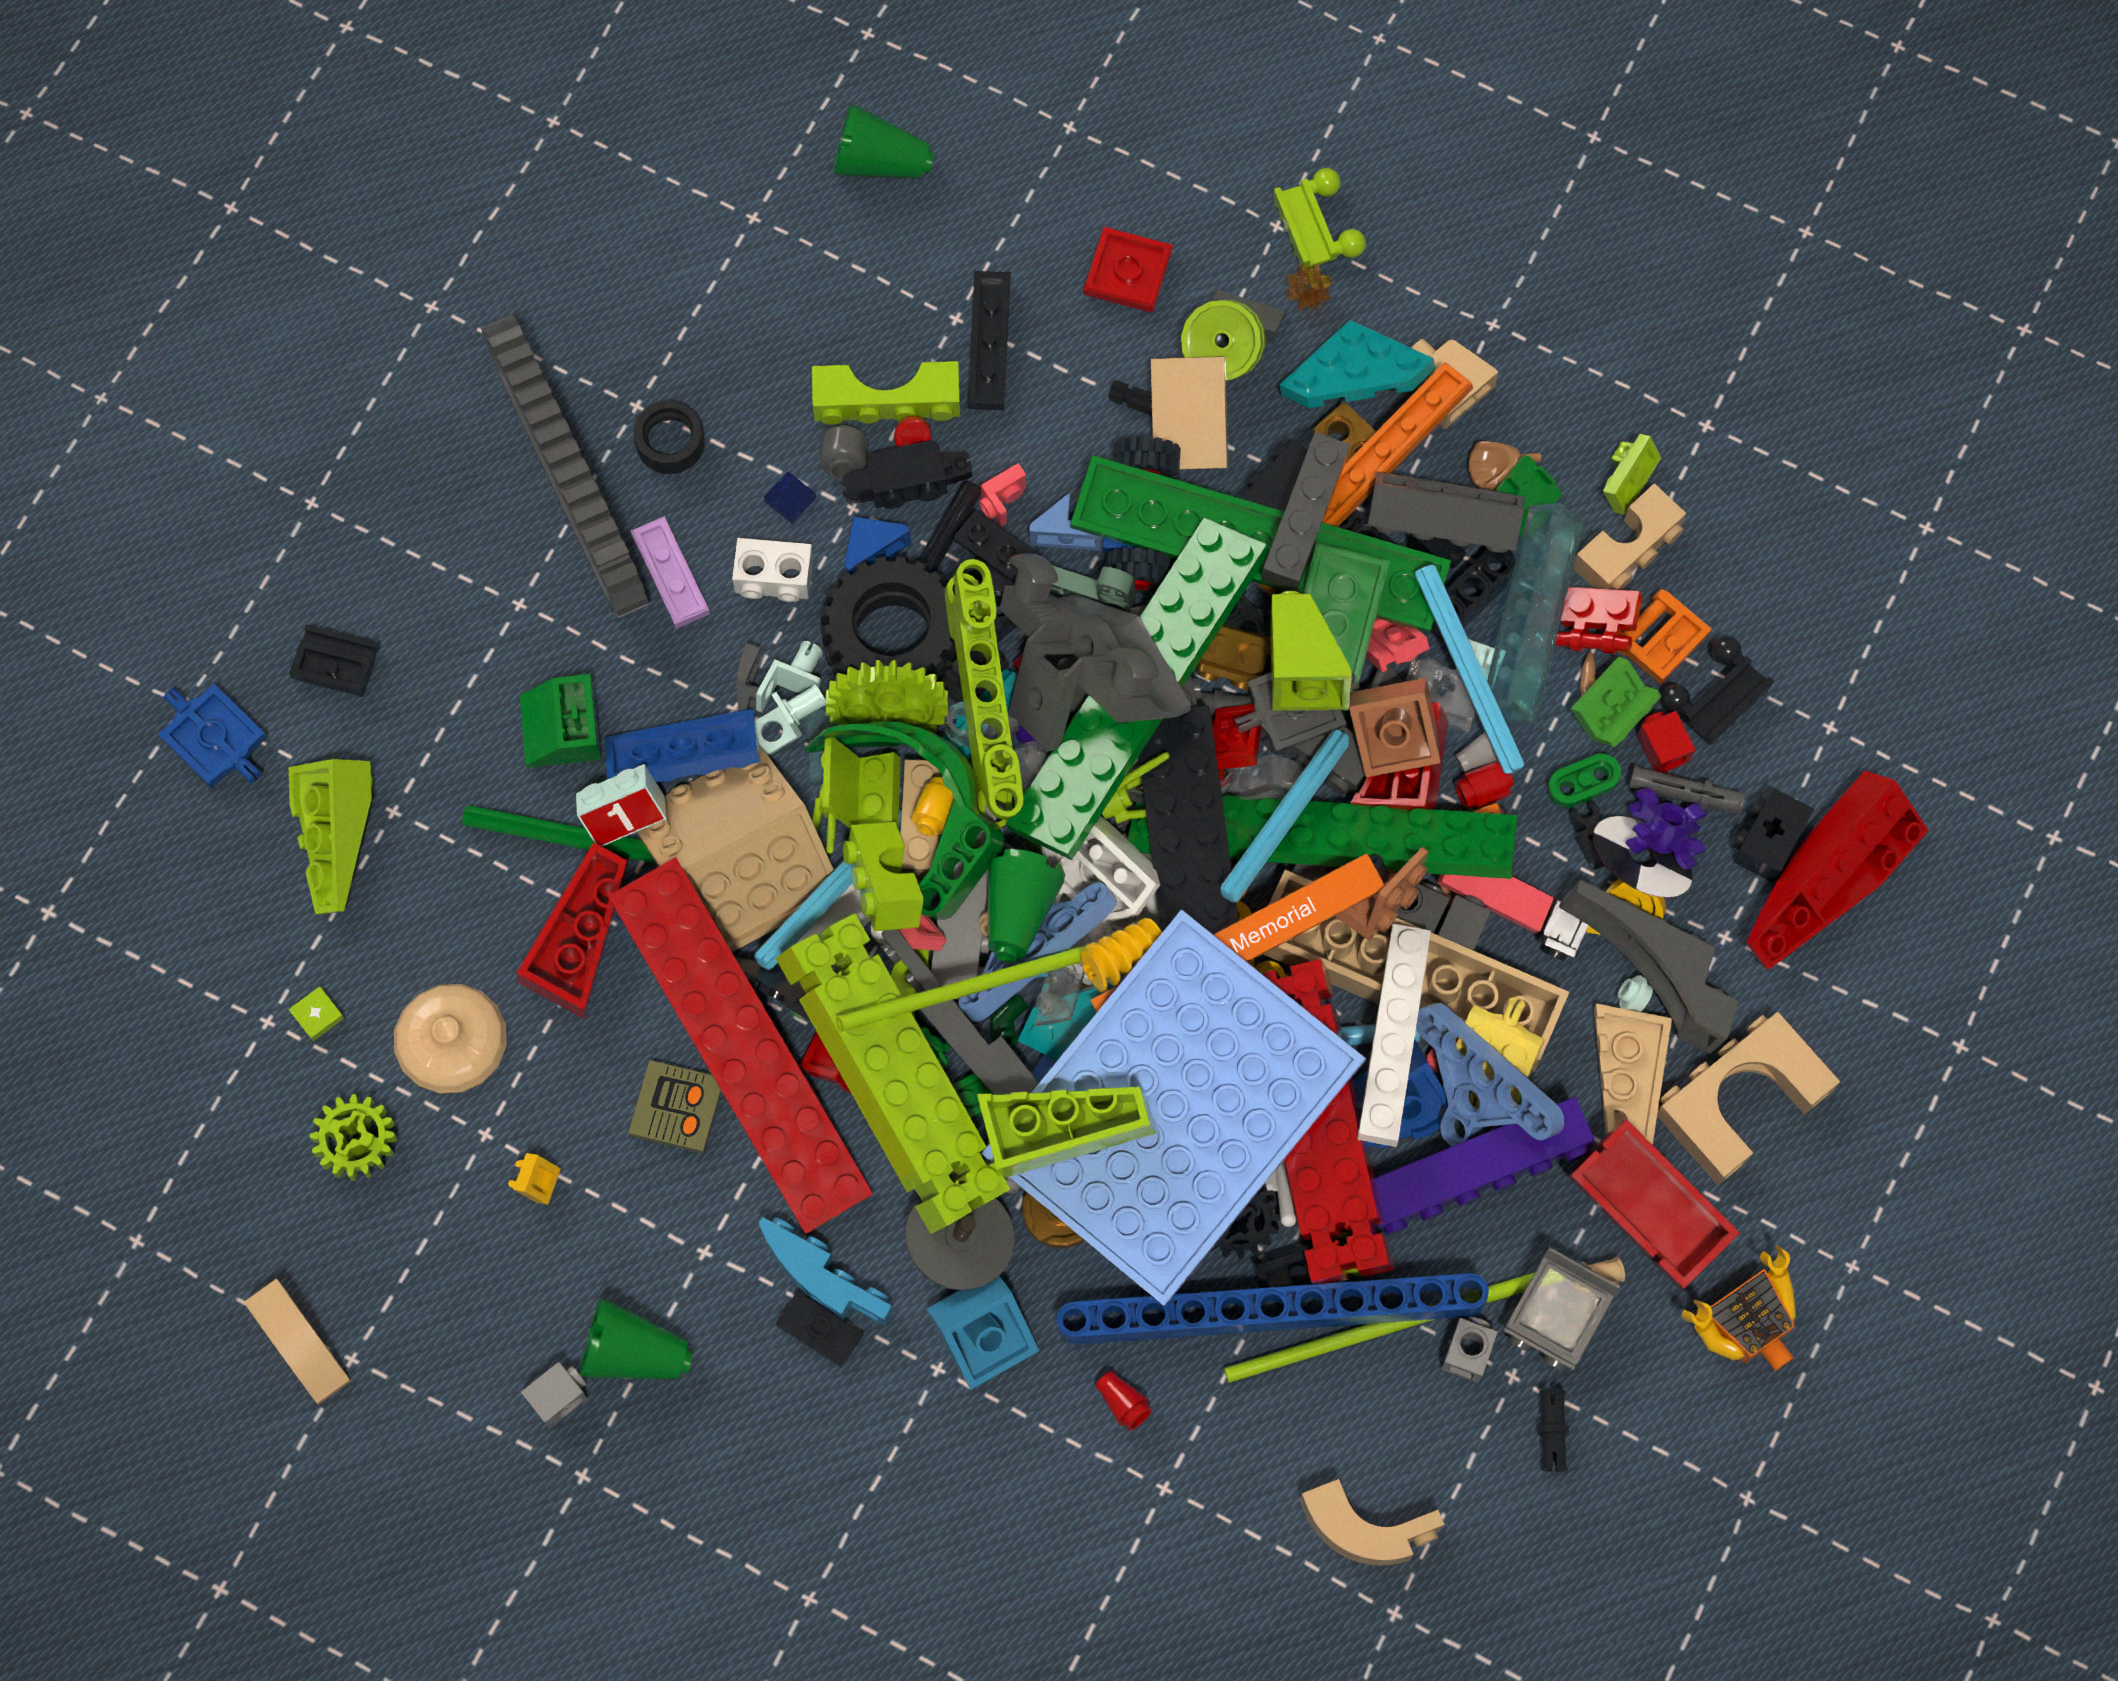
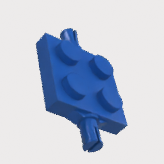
[158,684,267,789]

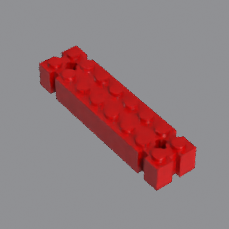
[1261,959,1395,1284]

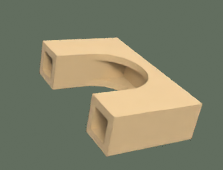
[1657,1012,1840,1185]

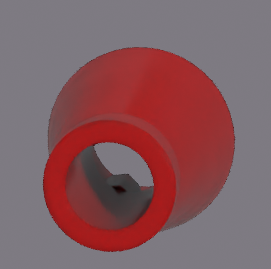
[1095,1371,1152,1431]

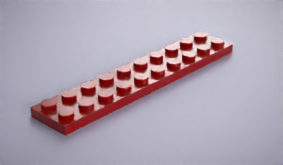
[608,857,873,1234]

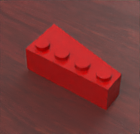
[516,842,627,1019]

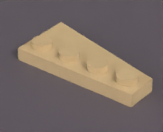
[1594,1004,1672,1145]

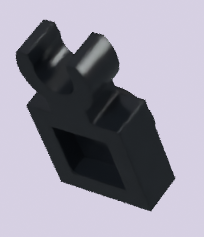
[1570,801,1605,870]

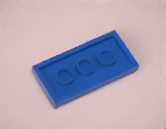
[605,708,760,782]

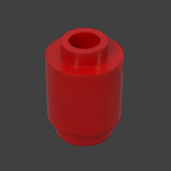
[1455,761,1514,810]

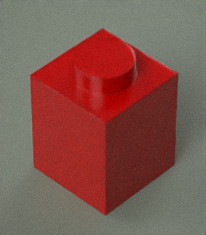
[1637,711,1696,773]

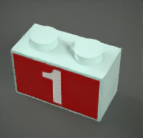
[576,764,667,846]

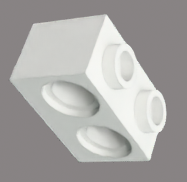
[732,538,814,602]

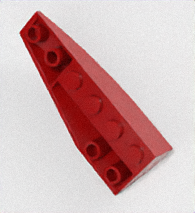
[1746,771,1929,970]

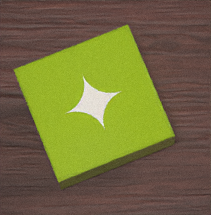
[289,986,344,1042]

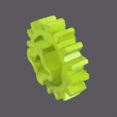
[310,1094,397,1181]

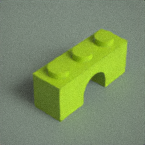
[843,822,924,931]

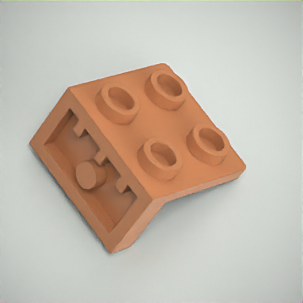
[1335,847,1429,941]

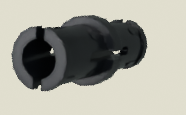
[1538,1389,1569,1472]

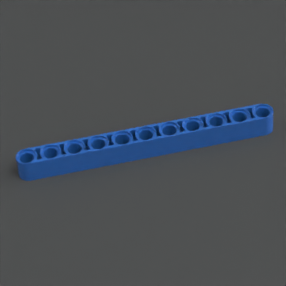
[1056,1273,1489,1345]

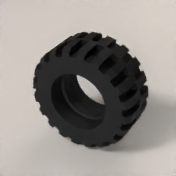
[820,556,957,682]

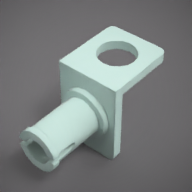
[756,641,823,713]
[756,684,826,756]

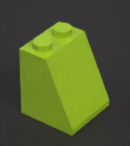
[1270,591,1352,711]

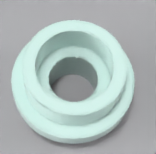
[1618,975,1653,1012]

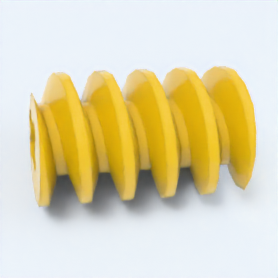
[1080,918,1162,992]

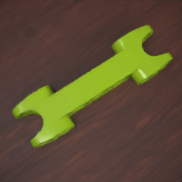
[945,559,1023,829]

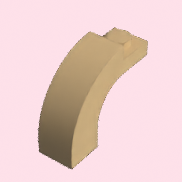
[1299,1479,1445,1566]

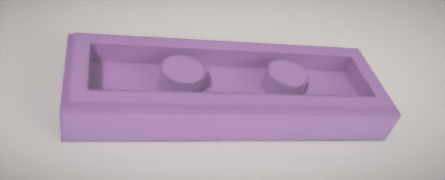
[631,516,710,629]

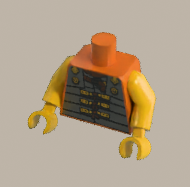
[1682,1245,1796,1372]

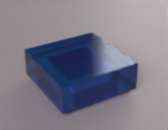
[764,472,816,524]

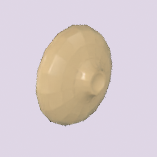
[394,984,507,1094]

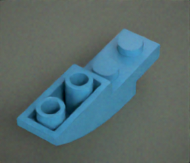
[759,1217,893,1327]

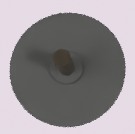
[905,1198,1015,1290]

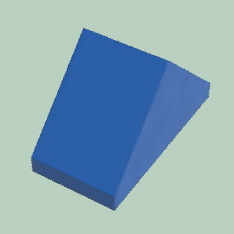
[844,517,911,575]

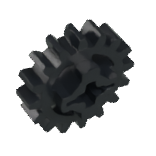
[1210,1184,1280,1259]

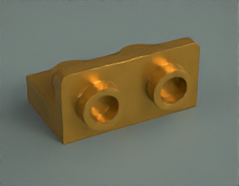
[1196,624,1271,691]

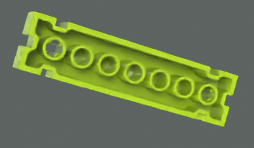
[776,913,1010,1234]

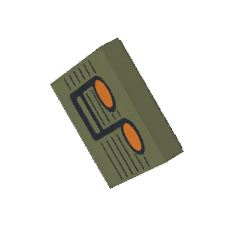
[628,1060,722,1154]

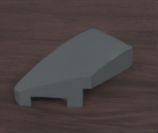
[736,643,763,715]

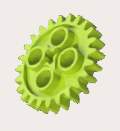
[825,660,948,733]

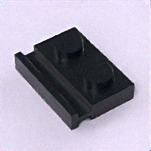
[289,625,380,697]

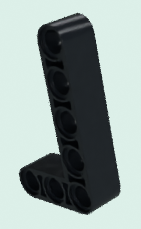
[1339,509,1516,639]

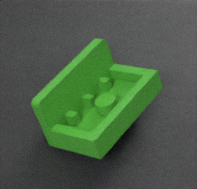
[1571,657,1661,747]

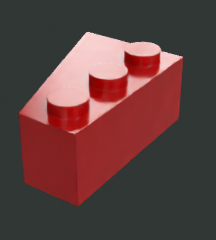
[1351,702,1448,810]

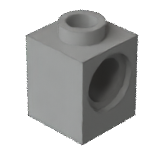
[1441,1317,1497,1383]
[521,1362,587,1429]

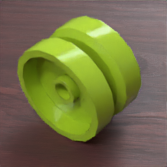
[1181,300,1266,380]

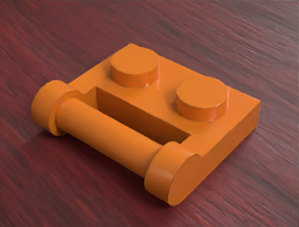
[1617,589,1712,684]

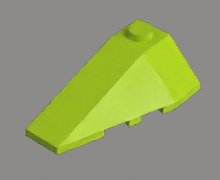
[288,759,373,915]

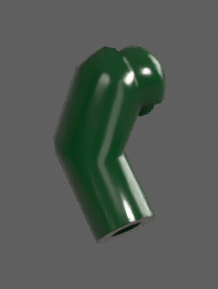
[990,994,1028,1049]

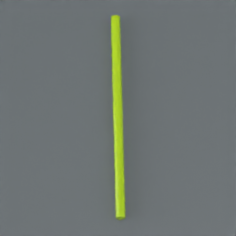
[836,942,1098,1032]
[1224,1268,1565,1383]

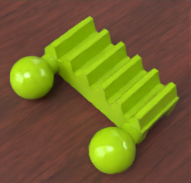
[1273,168,1366,270]

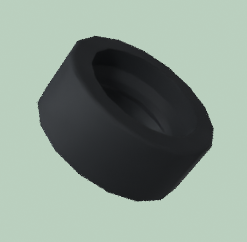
[633,400,705,475]

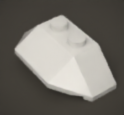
[1042,816,1160,924]

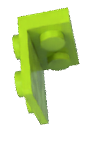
[820,737,901,829]

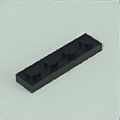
[968,271,1011,411]

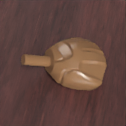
[1468,441,1541,491]

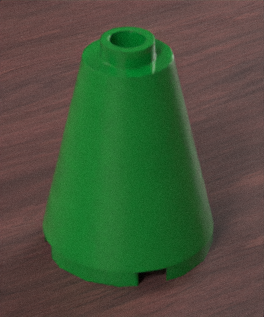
[833,105,935,179]
[988,849,1065,962]
[579,1299,693,1380]

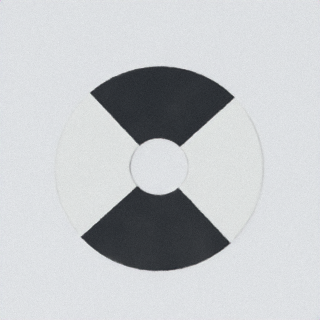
[1593,816,1692,897]

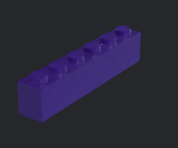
[1375,1097,1595,1236]

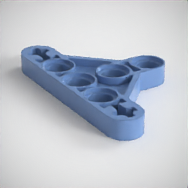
[958,883,1117,1022]
[1416,1003,1564,1147]

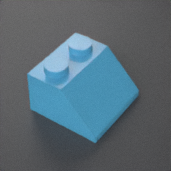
[927,1276,1039,1390]

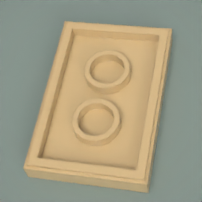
[1151,357,1228,469]

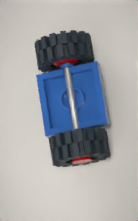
[1103,436,1181,595]

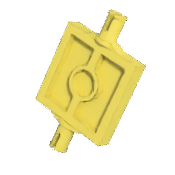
[1456,997,1545,1109]

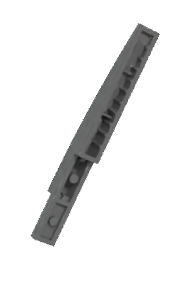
[881,930,1039,1095]

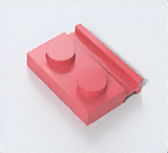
[1365,618,1430,672]

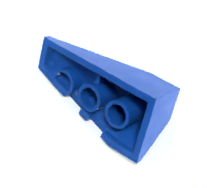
[1353,1039,1457,1149]

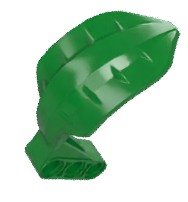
[804,722,1004,920]

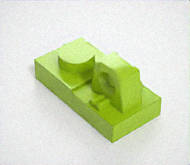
[1603,434,1661,516]

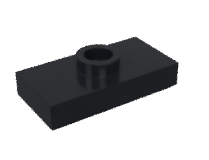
[775,1291,864,1368]

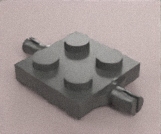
[1234,672,1360,753]

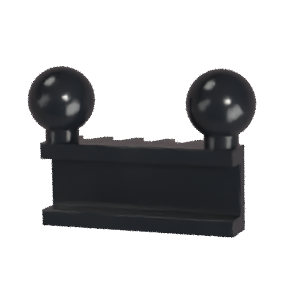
[1660,636,1774,745]

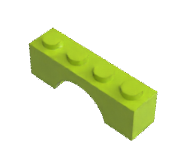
[812,361,960,425]

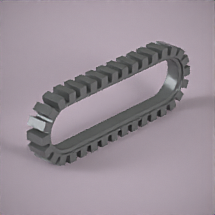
[481,315,649,618]

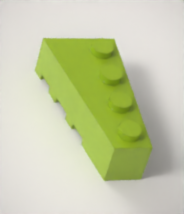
[977,1087,1157,1178]

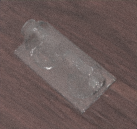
[1035,964,1085,1026]

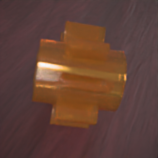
[1287,264,1332,310]

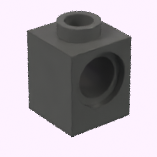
[1437,895,1491,951]

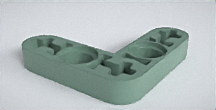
[1050,566,1136,613]

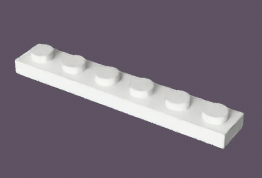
[1357,924,1431,1147]

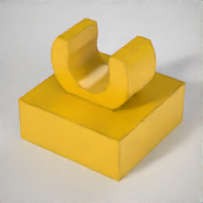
[508,1153,561,1205]

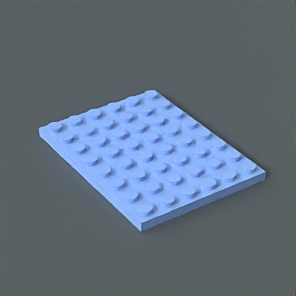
[982,910,1366,1306]

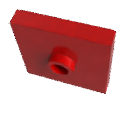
[1084,227,1173,313]

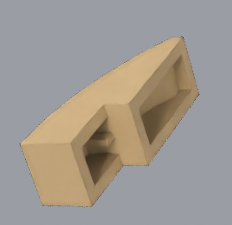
[244,1279,351,1405]

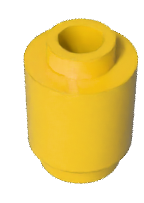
[911,777,954,837]

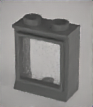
[1503,1245,1620,1371]

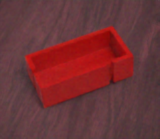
[1566,1120,1740,1289]

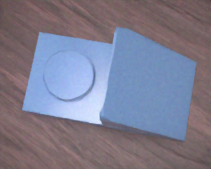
[1029,494,1103,551]

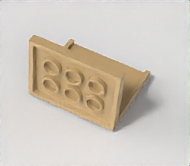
[636,746,834,952]

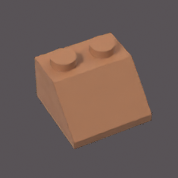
[1349,678,1441,777]

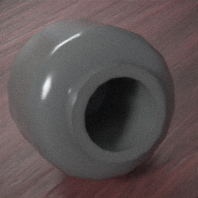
[820,425,868,481]

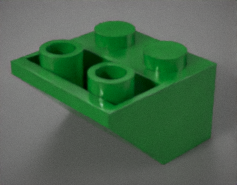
[520,674,602,768]

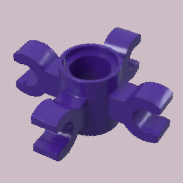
[1625,787,1708,870]

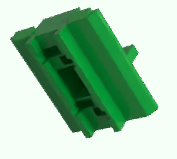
[1495,454,1562,540]

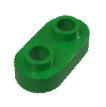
[1547,754,1621,808]

